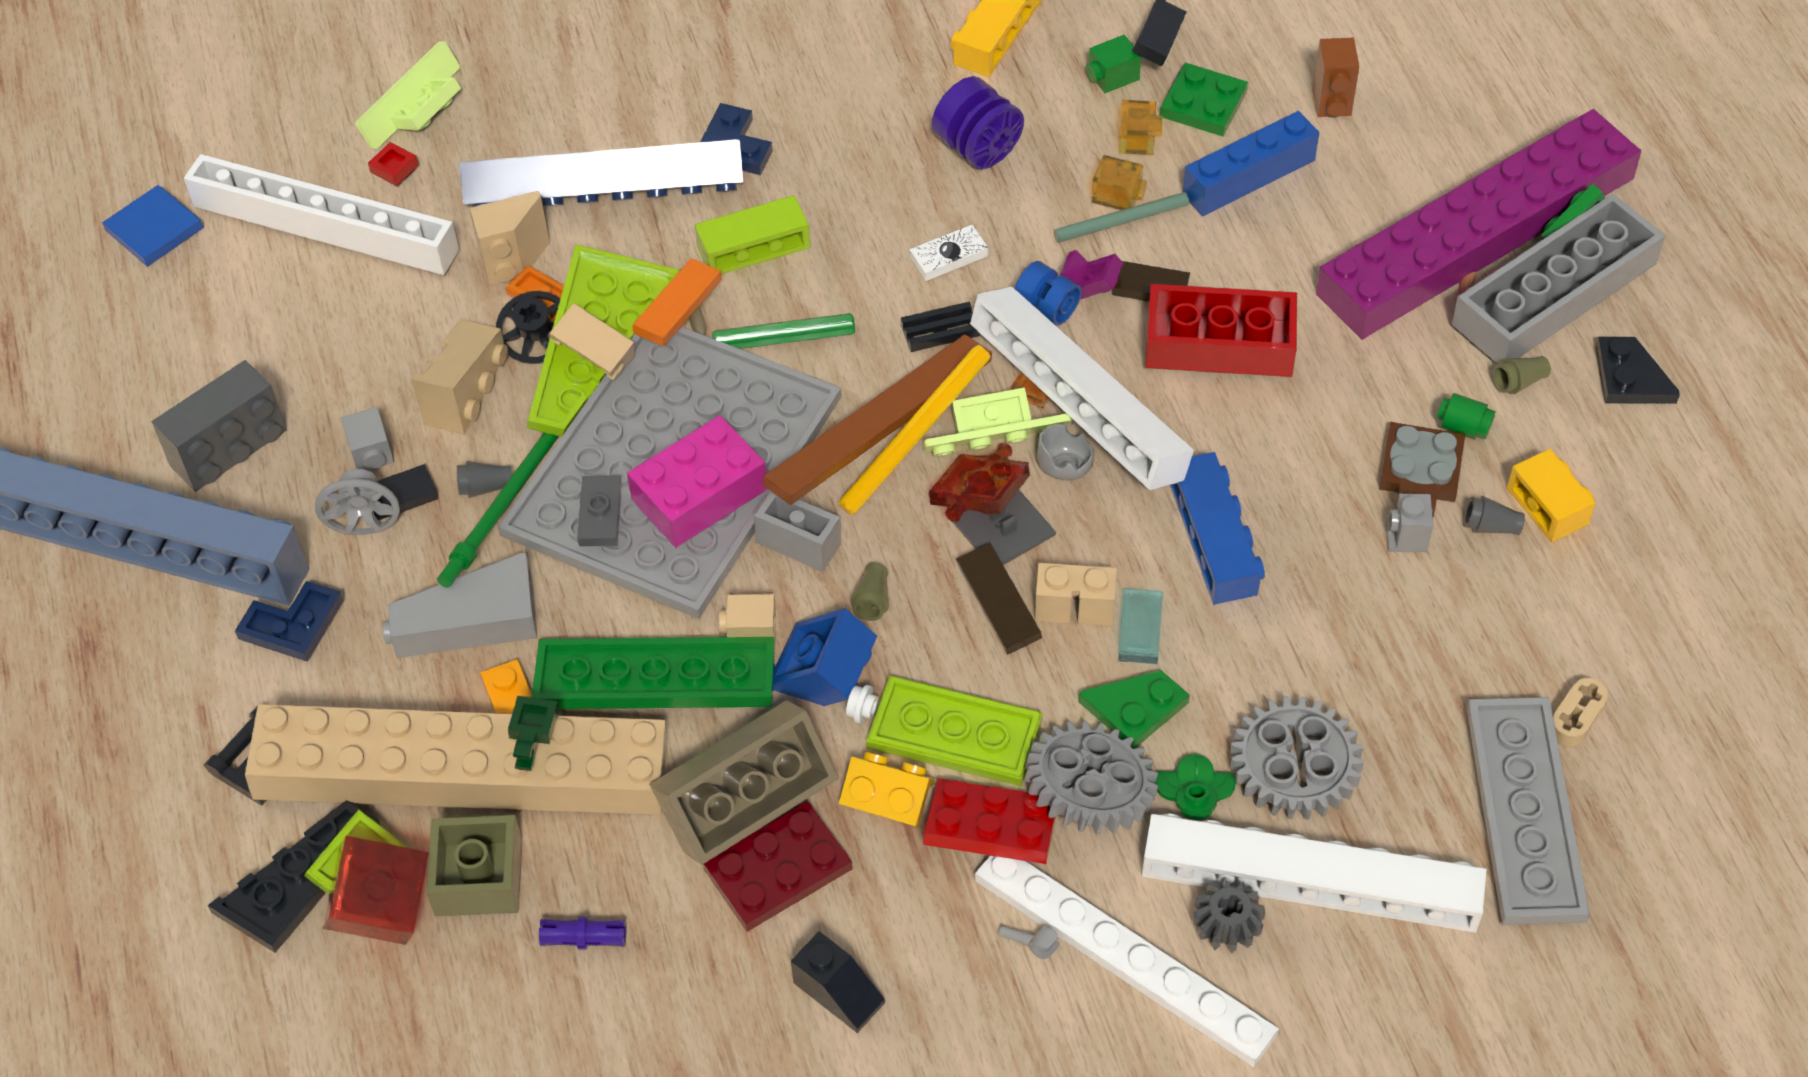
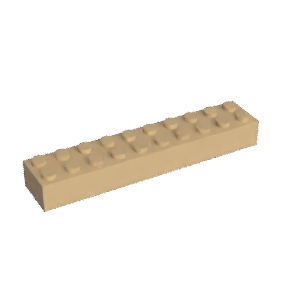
[245,704,667,815]

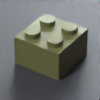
[426,815,522,916]

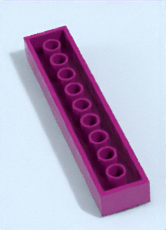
[1316,108,1642,340]

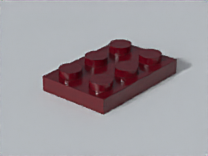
[703,801,853,932]

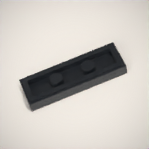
[1132,0,1187,66]

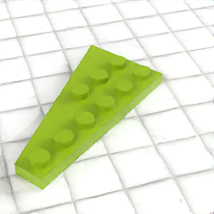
[527,244,680,437]

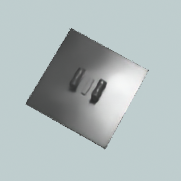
[950,481,1056,565]

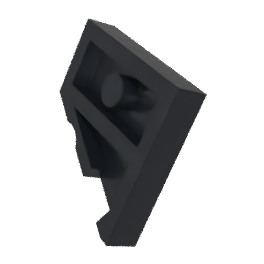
[1596,337,1680,404]

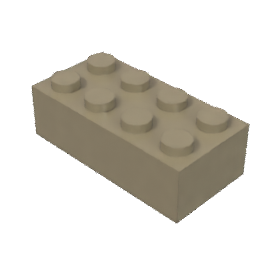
[649,700,839,865]

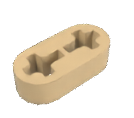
[1553,678,1608,747]

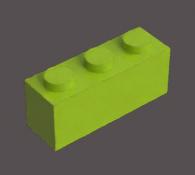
[694,195,811,274]

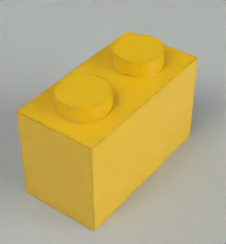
[1507,448,1596,543]

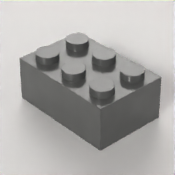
[151,360,287,492]

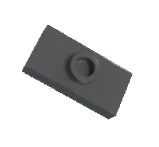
[577,476,622,546]

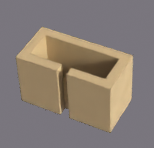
[1035,563,1117,626]

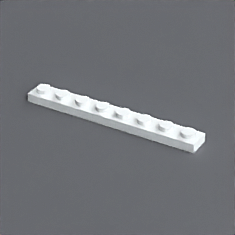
[975,856,1279,1068]

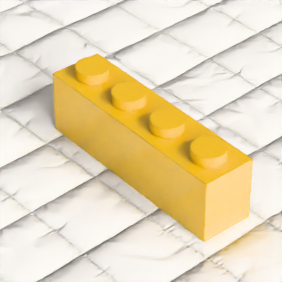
[951,0,1042,77]

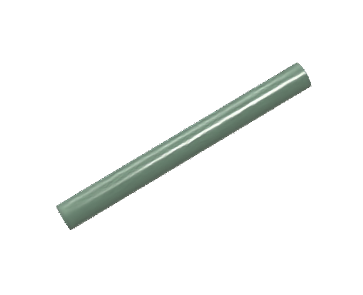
[1054,192,1189,243]

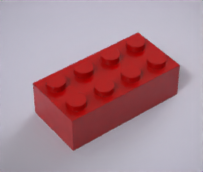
[1145,284,1297,377]

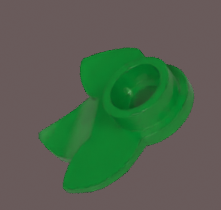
[1155,753,1236,821]

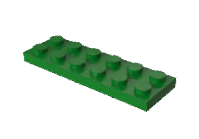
[531,637,775,709]

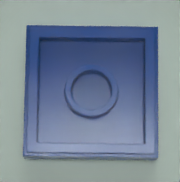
[102,185,203,267]

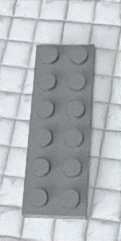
[1466,697,1590,925]

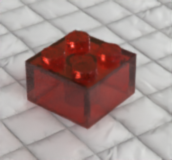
[322,836,429,945]

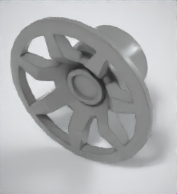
[315,469,400,535]

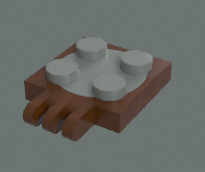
[1379,422,1465,517]

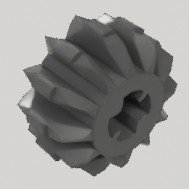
[1193,878,1265,953]

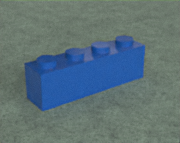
[1183,111,1319,217]
[1170,452,1265,605]

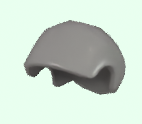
[1037,424,1094,480]

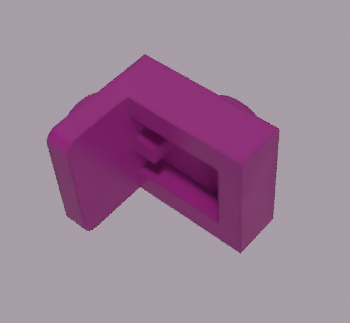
[1060,250,1123,299]

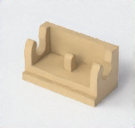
[550,303,635,381]

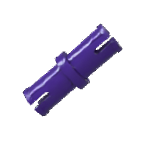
[539,916,627,950]

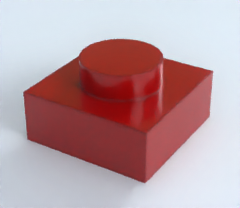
[368,142,419,186]

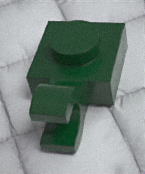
[508,696,559,771]

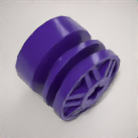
[932,76,1024,170]

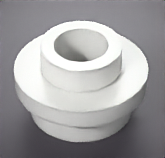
[846,685,878,725]

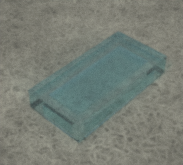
[1118,588,1163,664]

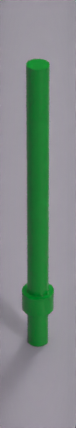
[437,432,558,588]

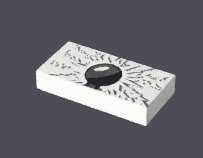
[910,225,989,281]

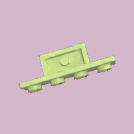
[355,41,461,149]
[922,388,1073,457]

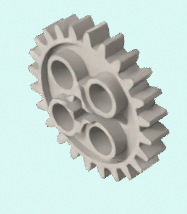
[1230,696,1364,820]
[1025,721,1158,835]

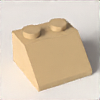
[469,190,550,285]

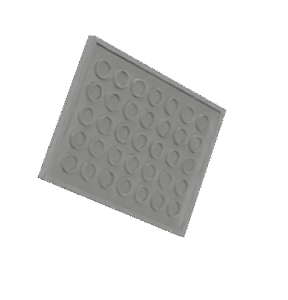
[498,327,842,619]

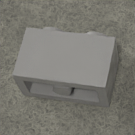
[754,492,841,572]

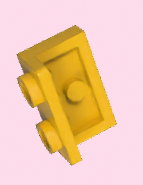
[839,751,935,826]

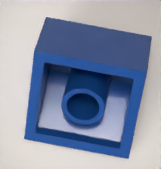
[773,608,877,706]

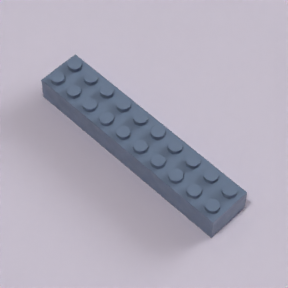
[0,447,309,606]

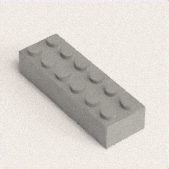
[1451,193,1666,364]

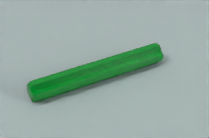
[712,313,855,349]

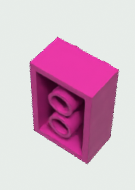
[627,415,768,548]

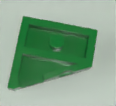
[1078,670,1190,749]

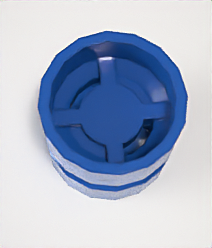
[1015,261,1082,326]

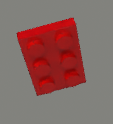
[923,778,1056,864]

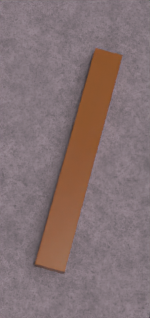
[763,335,992,505]

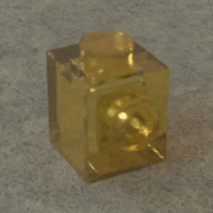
[1119,100,1163,155]
[1091,155,1147,210]

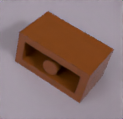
[1312,37,1360,117]

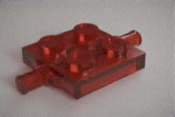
[929,443,1030,522]

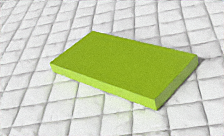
[866,675,1043,787]

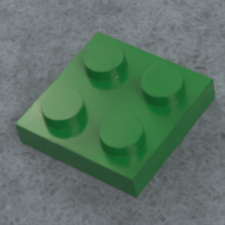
[1160,62,1248,137]

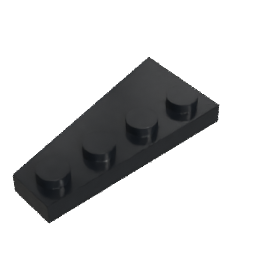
[207,800,381,953]

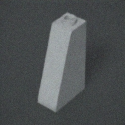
[383,553,537,658]

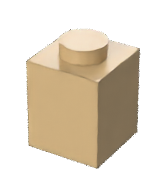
[719,594,776,646]

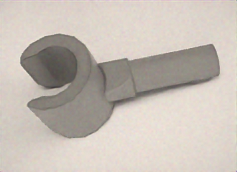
[998,926,1060,959]

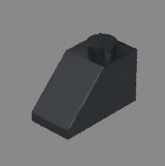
[791,931,885,1033]

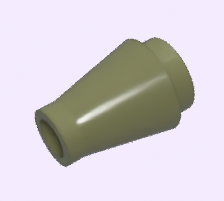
[1493,356,1551,394]
[850,563,889,621]

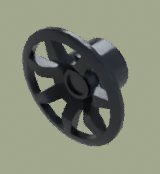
[496,291,560,364]

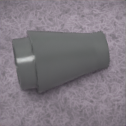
[457,461,512,498]
[1464,496,1525,535]

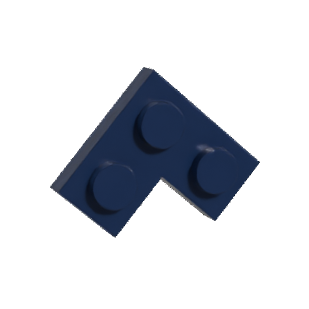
[700,103,773,175]
[235,581,343,661]

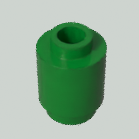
[1437,393,1496,440]

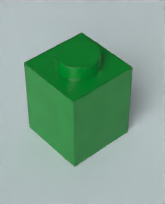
[1086,34,1141,94]

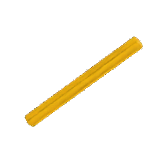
[838,345,991,515]

